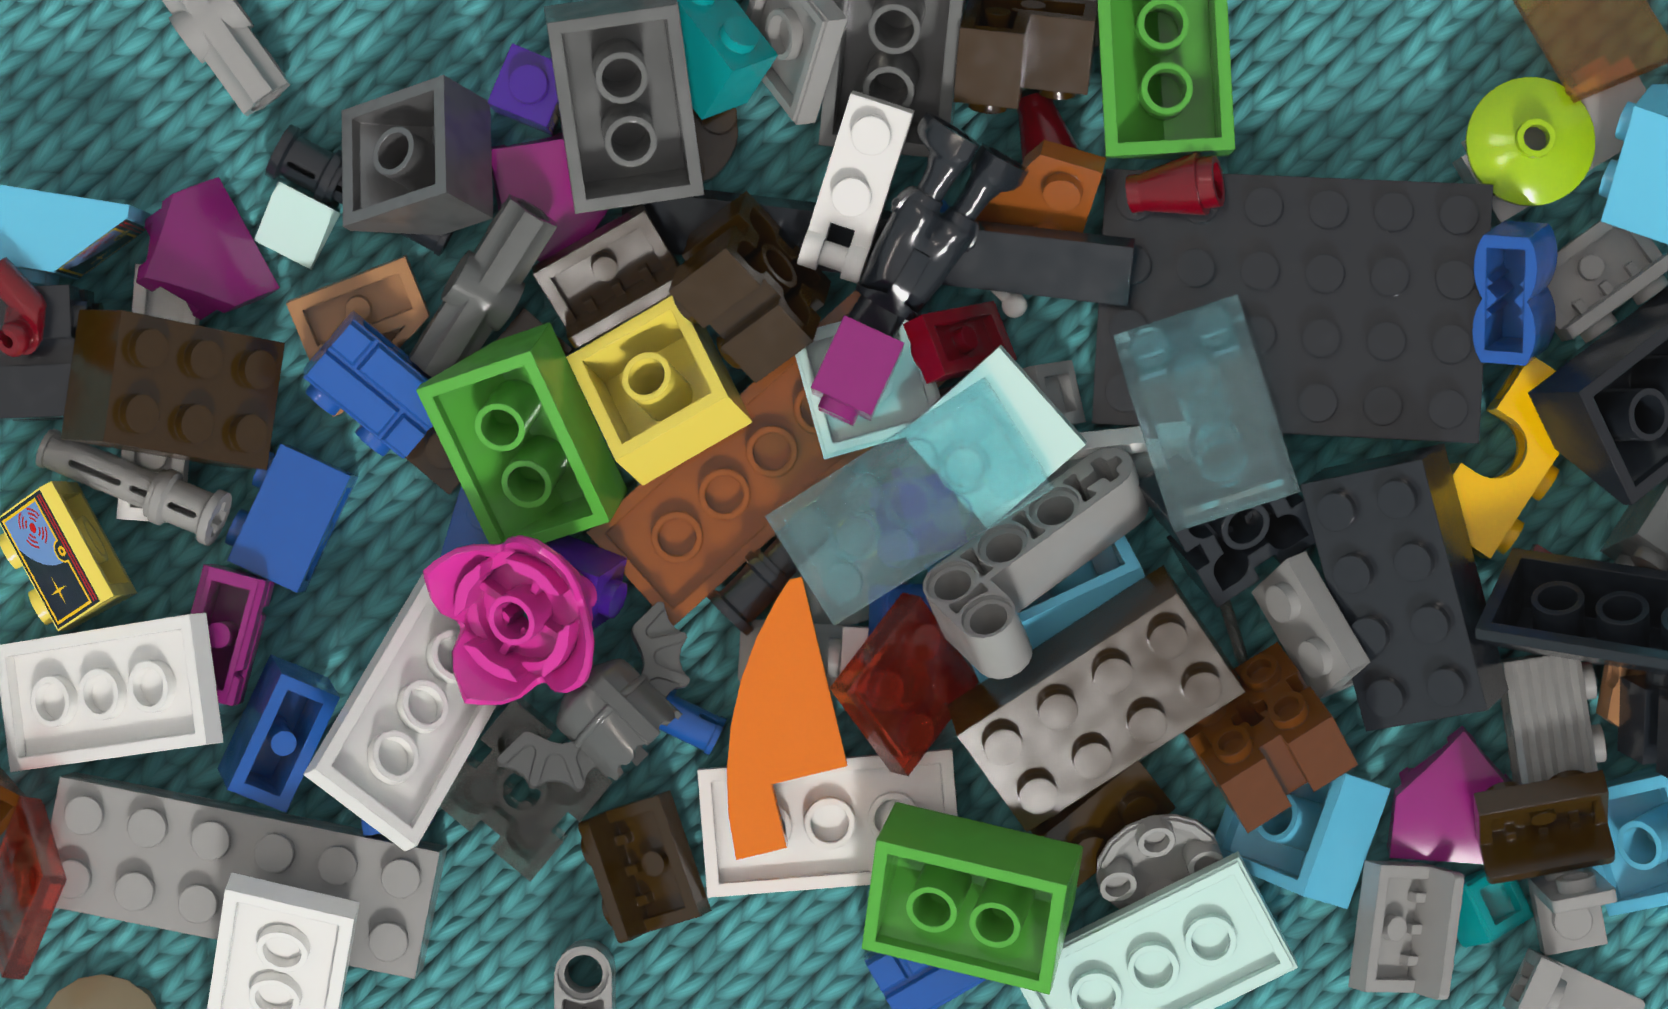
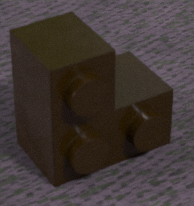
[953,0,1098,114]

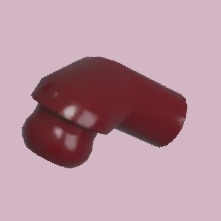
[0,257,47,357]

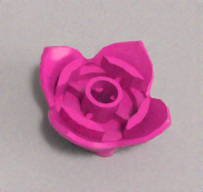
[423,535,597,705]

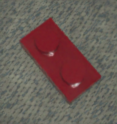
[903,301,1017,384]

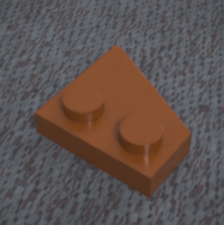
[976,139,1106,233]

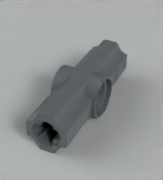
[409,194,557,377]

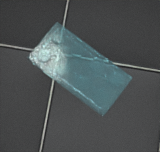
[765,377,1055,626]

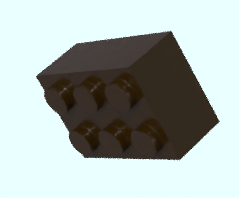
[61,309,285,470]

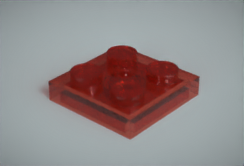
[830,592,979,776]

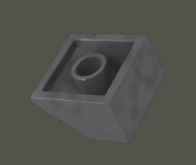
[342,75,493,235]

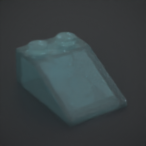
[1113,294,1301,533]

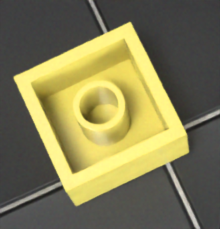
[566,295,753,486]

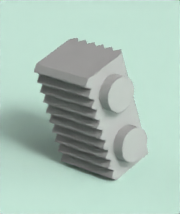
[1501,654,1607,784]

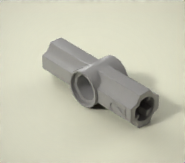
[162,0,291,116]

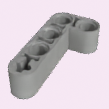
[923,447,1149,679]

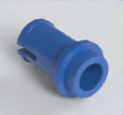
[659,689,727,755]

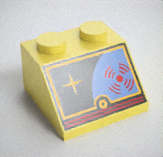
[0,481,137,631]

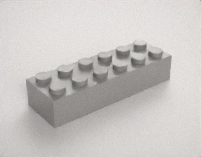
[35,772,448,979]

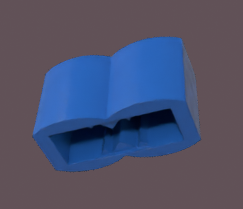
[1472,221,1558,366]

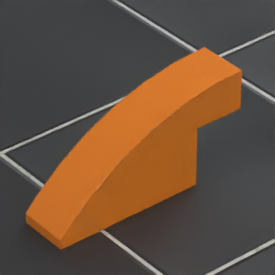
[727,577,848,860]

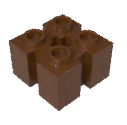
[1182,642,1358,833]

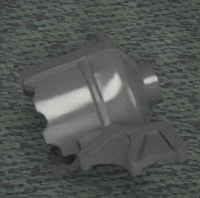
[497,602,690,792]

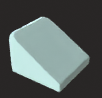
[254,181,340,270]

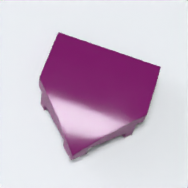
[491,133,609,262]
[136,177,280,320]
[1387,725,1513,864]

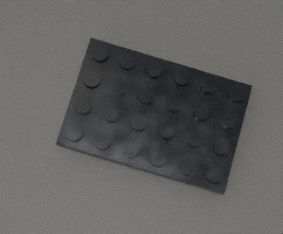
[1092,169,1493,444]

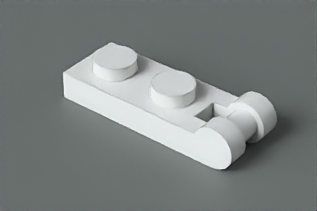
[797,90,915,284]

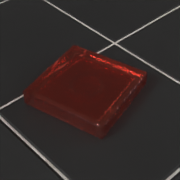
[0,796,67,980]

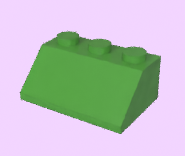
[1097,0,1235,160]
[416,322,628,544]
[862,802,1083,995]

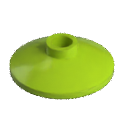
[1465,77,1595,206]

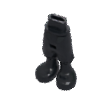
[848,112,1029,338]

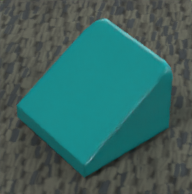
[1457,868,1534,947]

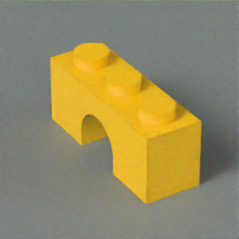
[1450,358,1560,559]

